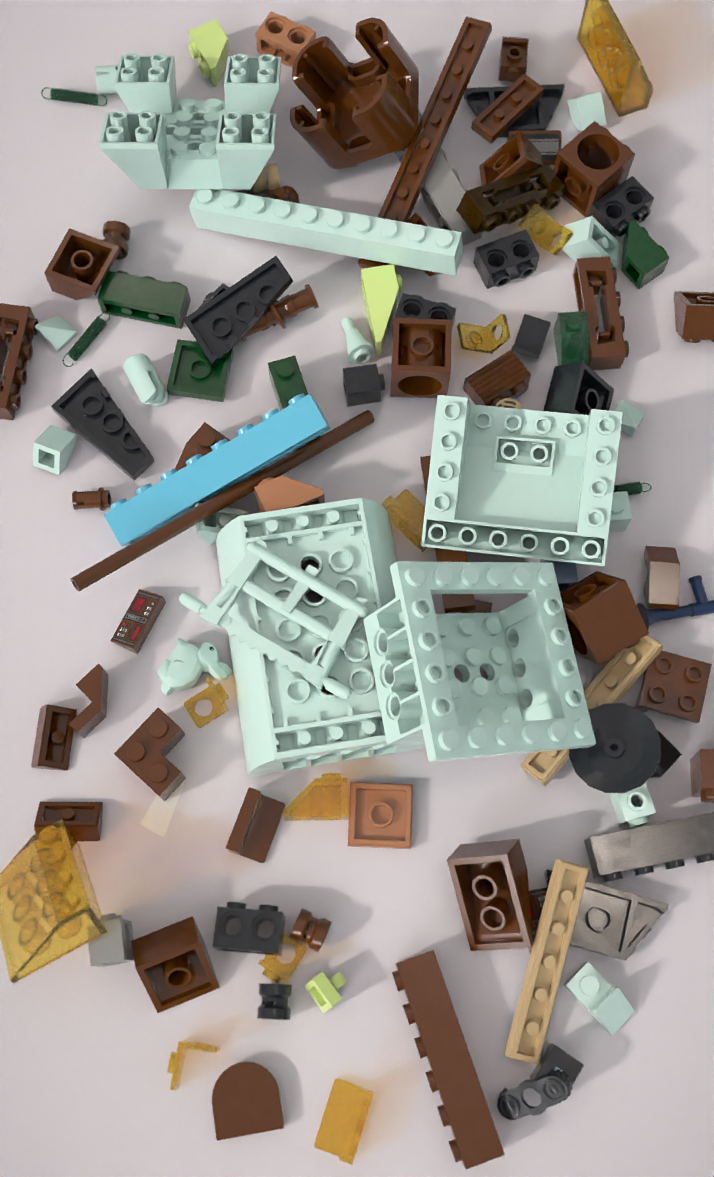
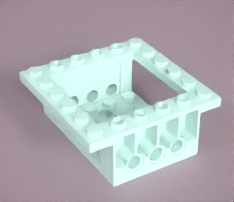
[363,561,596,762]

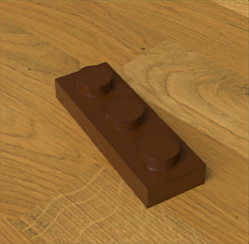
[471,73,544,144]

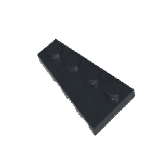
[183,256,293,367]

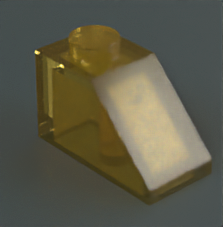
[283,773,348,821]

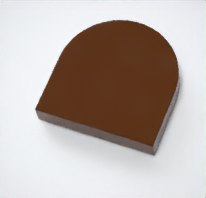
[212,1062,285,1141]

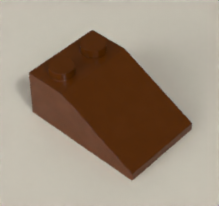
[447,839,533,951]

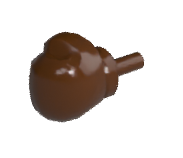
[261,186,300,203]

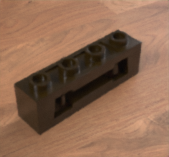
[456,164,566,235]

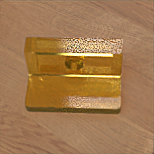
[382,490,428,552]
[314,1078,374,1165]

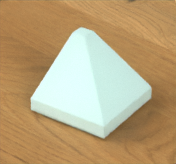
[35,315,78,352]
[614,399,646,437]

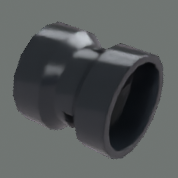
[257,983,292,1020]

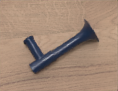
[637,575,714,630]

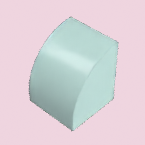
[567,91,607,131]
[33,425,77,475]

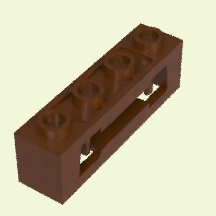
[572,256,629,370]
[0,303,38,420]

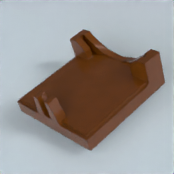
[635,650,712,723]

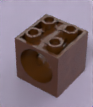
[553,121,635,218]
[390,318,452,398]
[560,571,649,664]

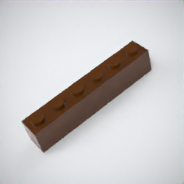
[392,950,505,1170]

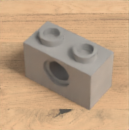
[86,913,134,967]

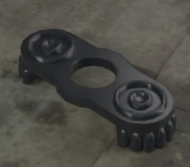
[497,1069,573,1120]

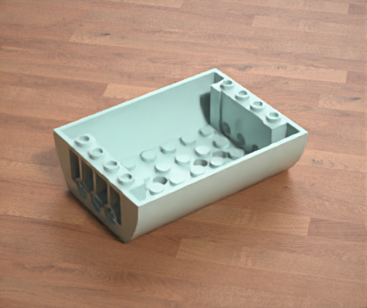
[216,497,426,777]

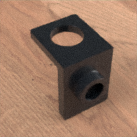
[511,314,551,359]

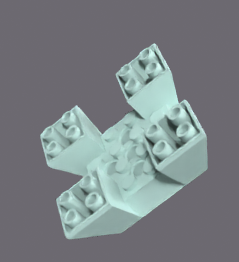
[99,53,281,190]

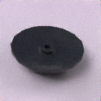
[569,703,661,793]

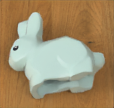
[157,638,232,696]

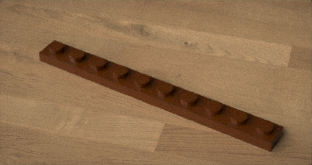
[358,16,492,269]

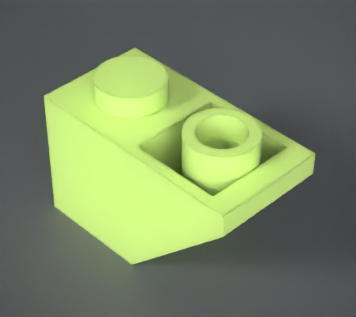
[187,19,230,87]

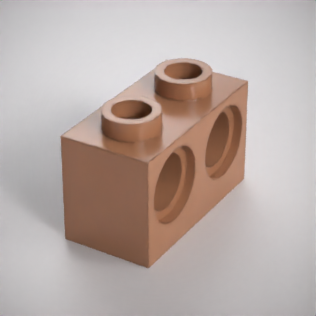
[255,11,316,68]

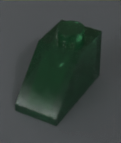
[553,311,590,366]

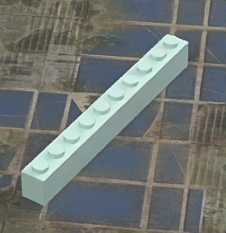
[189,189,463,276]

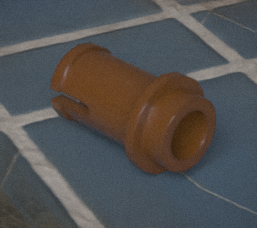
[72,487,111,511]

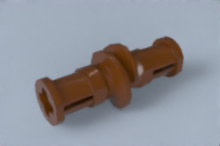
[241,284,319,341]

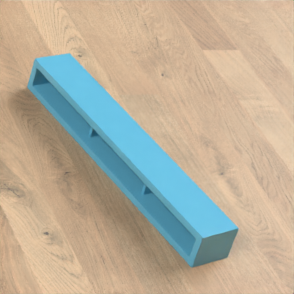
[104,393,332,546]

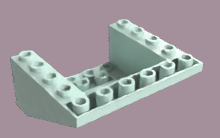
[421,395,623,566]

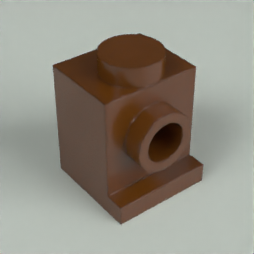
[498,37,529,82]

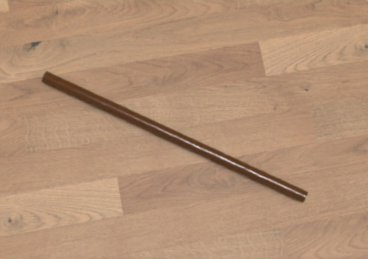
[71,410,374,592]

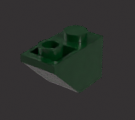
[621,219,670,289]

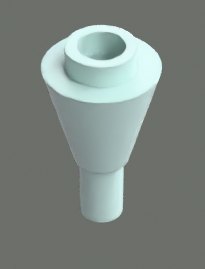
[341,317,375,364]

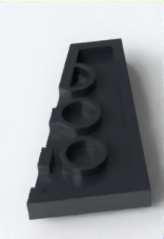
[51,368,154,481]

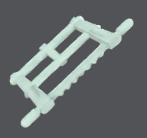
[179,538,368,699]

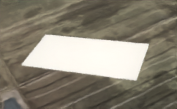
[140,780,185,838]

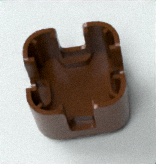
[290,18,419,169]

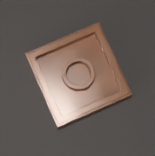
[348,782,413,849]

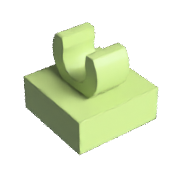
[305,971,347,1014]

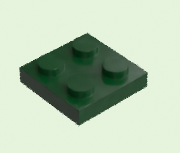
[166,339,234,402]

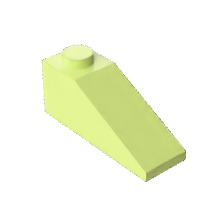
[361,264,403,356]

